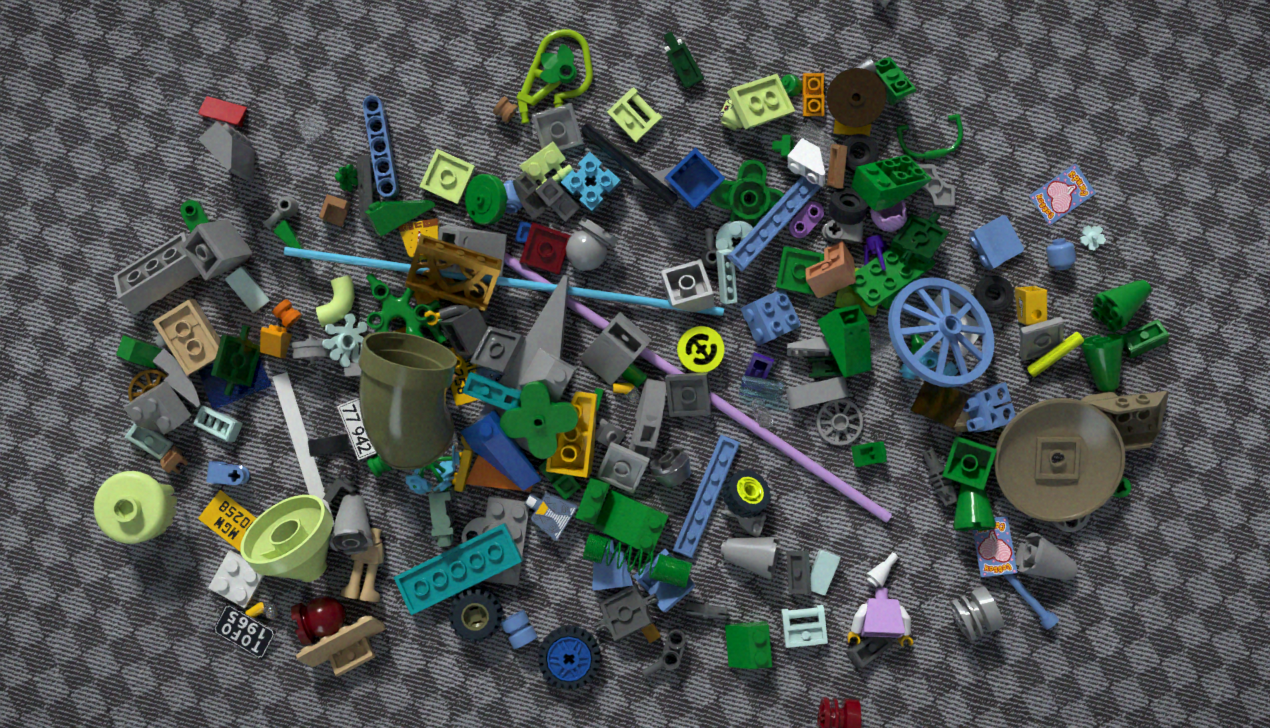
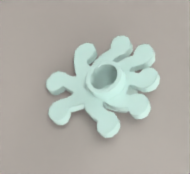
[322,314,367,367]

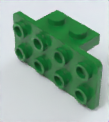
[848,247,935,309]

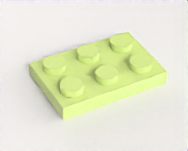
[727,74,795,130]

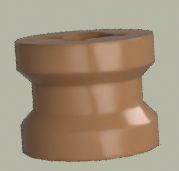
[492,96,518,123]

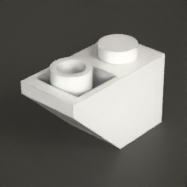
[788,138,825,187]

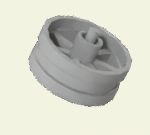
[292,335,331,364]

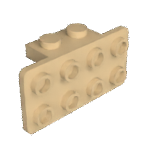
[296,616,386,676]

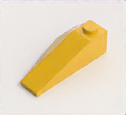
[546,391,597,478]

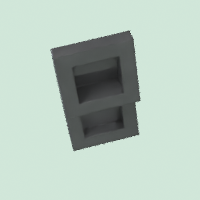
[513,171,548,220]
[536,177,581,222]

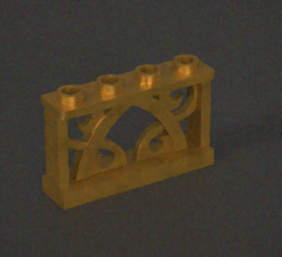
[405,234,502,311]

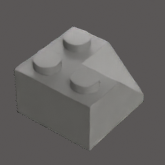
[661,260,714,312]
[124,381,191,434]

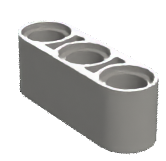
[786,376,849,410]

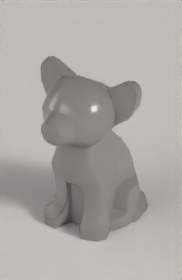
[721,505,766,538]

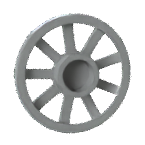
[816,398,863,445]

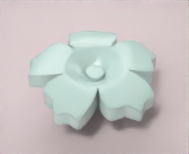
[1079,225,1106,251]

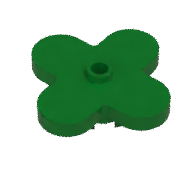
[709,160,784,228]
[500,381,579,459]

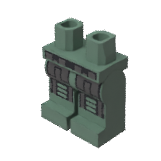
[428,488,458,547]

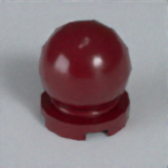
[291,596,346,645]

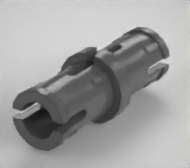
[684,602,728,620]

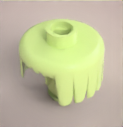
[94,471,177,544]

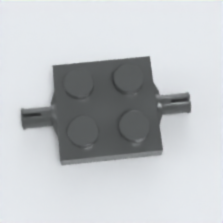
[593,584,659,641]

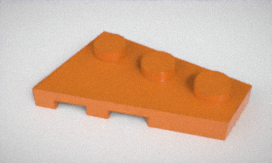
[465,455,540,492]

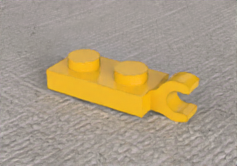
[452,435,474,492]

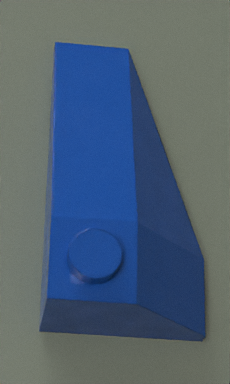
[460,409,541,491]

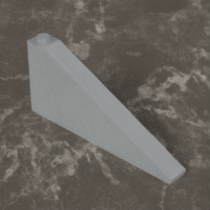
[477,275,569,459]

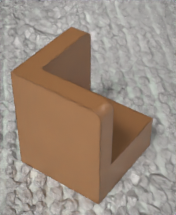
[319,194,351,226]

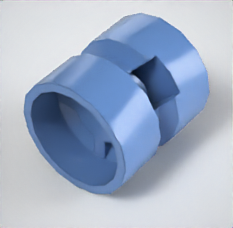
[501,610,538,649]

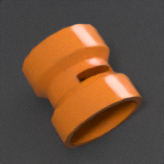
[272,299,302,328]

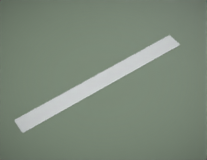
[272,372,334,527]

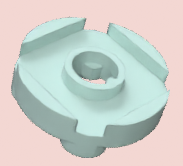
[716,220,753,251]

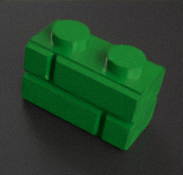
[575,477,610,525]

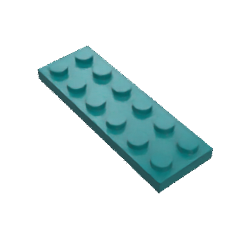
[393,523,524,615]

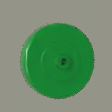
[465,174,507,225]

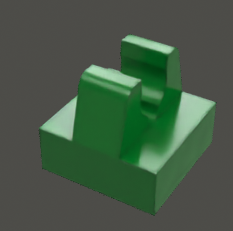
[772,135,795,159]

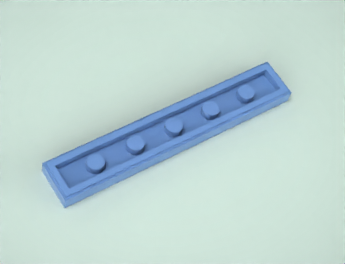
[727,176,821,271]
[673,435,740,558]

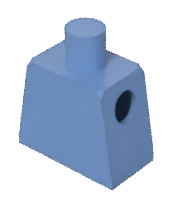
[592,540,633,591]

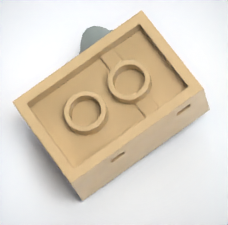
[152,299,221,376]

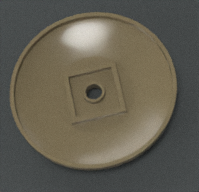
[994,398,1125,522]

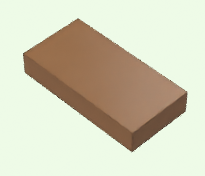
[827,144,847,188]

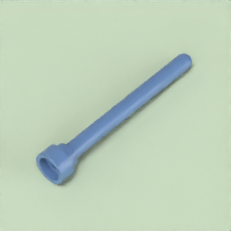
[1003,574,1059,630]

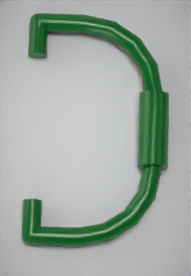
[896,114,963,160]

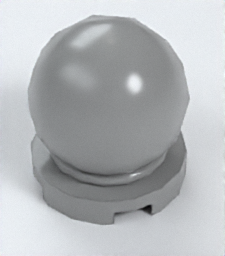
[566,217,618,271]

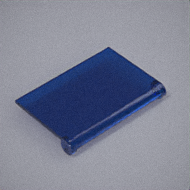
[198,355,272,410]

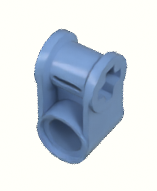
[206,461,250,485]

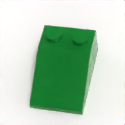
[594,489,668,554]

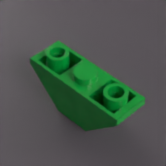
[874,57,916,106]

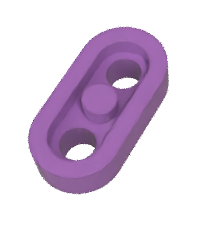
[788,202,824,239]

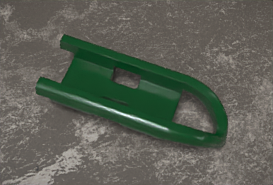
[808,356,843,378]

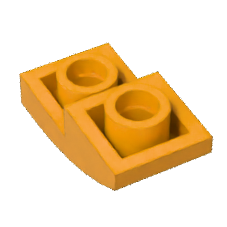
[802,73,825,116]

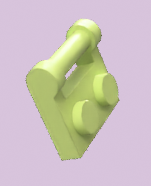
[607,87,663,143]

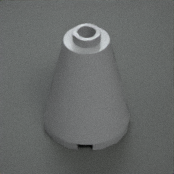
[329,493,373,554]
[1015,533,1078,581]
[721,537,780,579]

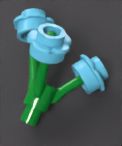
[899,334,958,380]

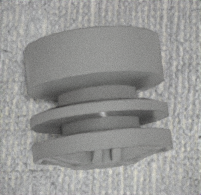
[950,586,1004,642]

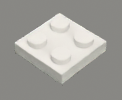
[208,550,264,608]

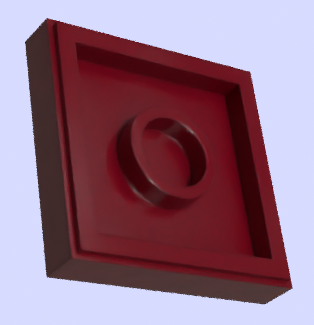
[519,222,572,275]

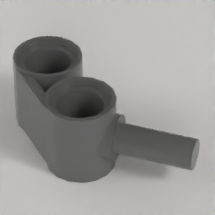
[642,627,686,678]

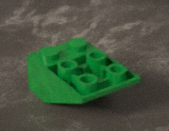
[851,155,932,211]
[817,304,871,378]

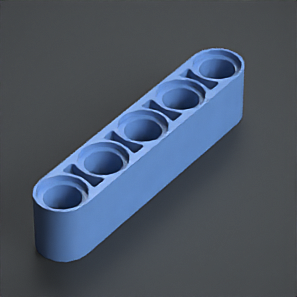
[363,95,399,199]

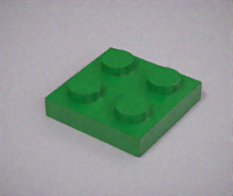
[775,246,824,296]

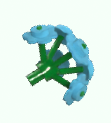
[406,446,461,494]

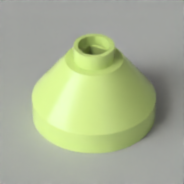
[240,495,333,582]

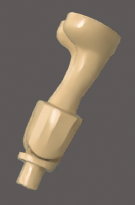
[340,527,384,602]

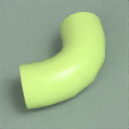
[316,275,355,327]

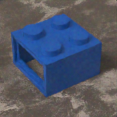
[664,147,725,211]

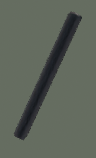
[581,123,678,205]

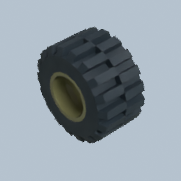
[448,586,502,643]

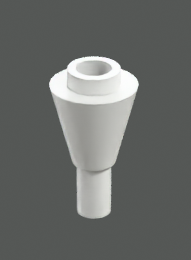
[866,552,899,588]

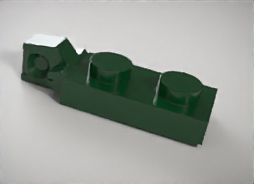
[664,31,704,90]

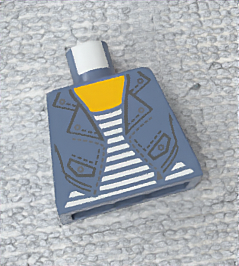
[524,492,578,541]

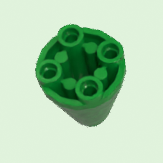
[1091,280,1152,332]

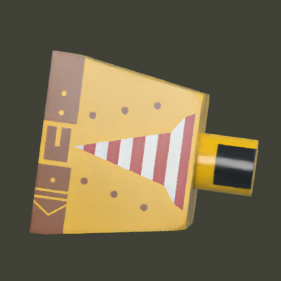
[398,218,441,263]

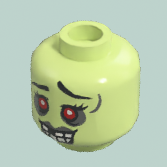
[719,100,743,130]

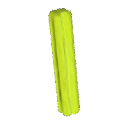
[1027,332,1084,377]

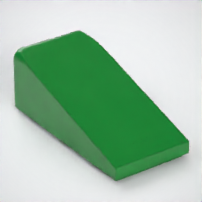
[274,220,311,261]

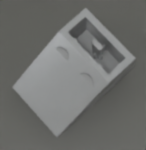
[437,225,507,276]
[580,312,652,385]

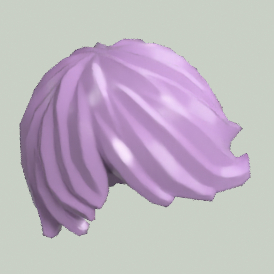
[870,200,907,232]

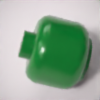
[781,74,802,97]

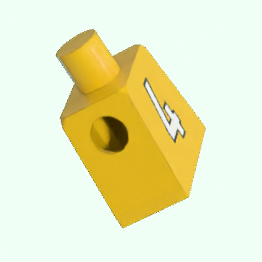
[1015,286,1047,326]

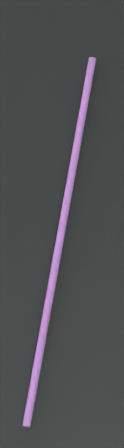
[504,252,892,523]

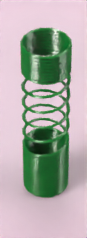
[583,533,692,589]

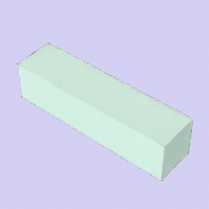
[716,249,737,304]

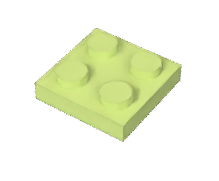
[419,149,475,205]

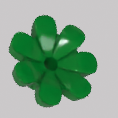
[335,164,358,192]

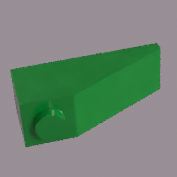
[364,200,436,236]

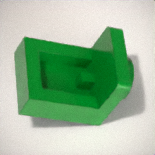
[851,441,887,467]

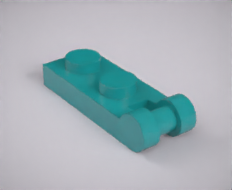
[462,372,521,410]

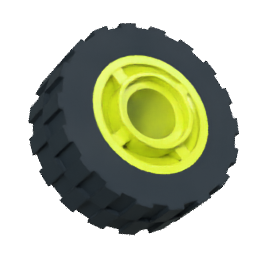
[722,469,771,518]

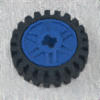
[538,625,601,690]

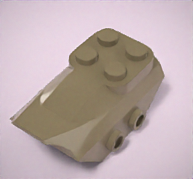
[1080,391,1169,451]

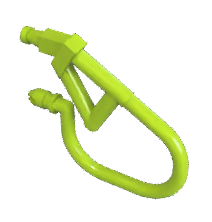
[516,29,593,124]

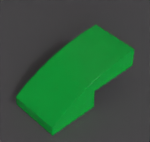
[537,458,581,500]

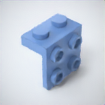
[968,215,1024,270]
[740,289,801,346]
[634,549,695,612]

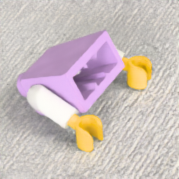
[847,587,913,647]

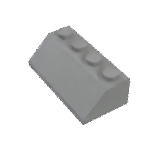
[198,121,255,183]
[113,232,200,314]

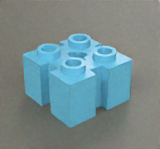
[561,151,621,214]

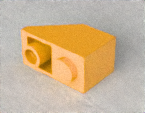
[260,324,292,358]

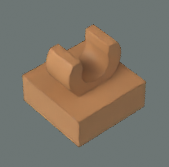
[160,445,188,474]

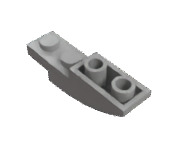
[629,378,666,465]

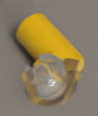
[613,383,641,404]
[245,602,278,619]

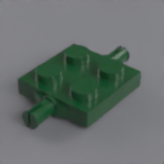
[891,212,949,265]
[211,325,260,397]

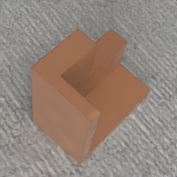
[806,240,856,298]

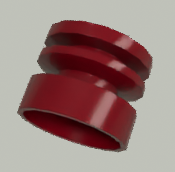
[817,697,861,728]

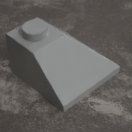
[519,348,577,403]

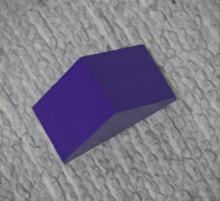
[741,352,774,390]

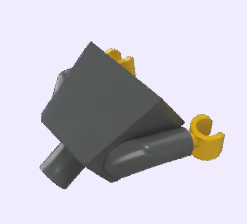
[424,305,490,369]

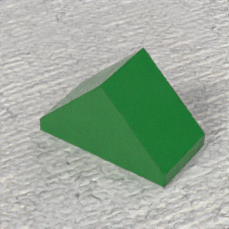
[116,335,163,369]

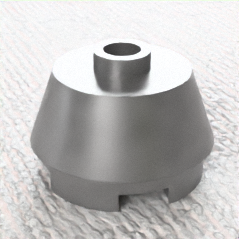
[650,447,691,487]

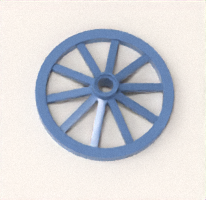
[888,277,994,387]

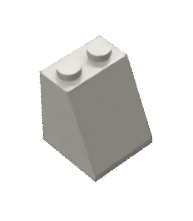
[181,219,253,281]

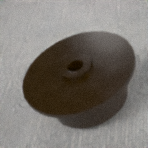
[827,68,886,127]

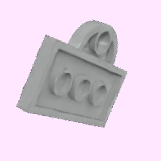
[462,496,530,586]

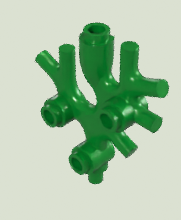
[366,273,447,344]

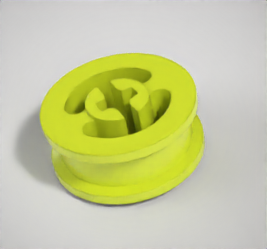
[677,326,724,373]

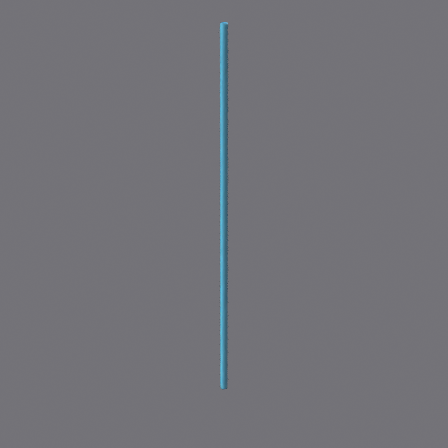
[284,247,724,316]

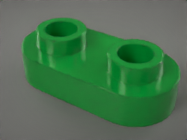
[180,200,210,233]

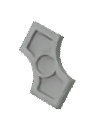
[918,164,955,207]

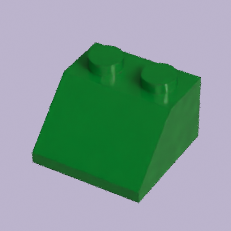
[942,435,997,490]
[725,621,772,669]

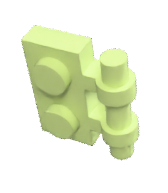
[519,141,574,190]

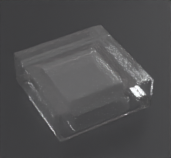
[296,115,326,145]

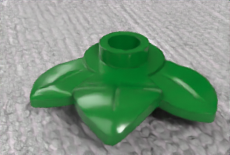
[539,44,577,84]

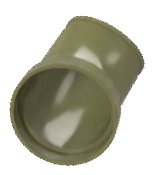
[358,332,457,470]

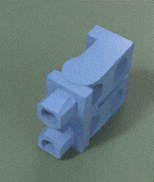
[963,382,1016,433]

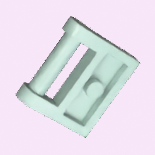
[781,605,828,648]

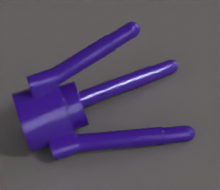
[863,235,888,271]

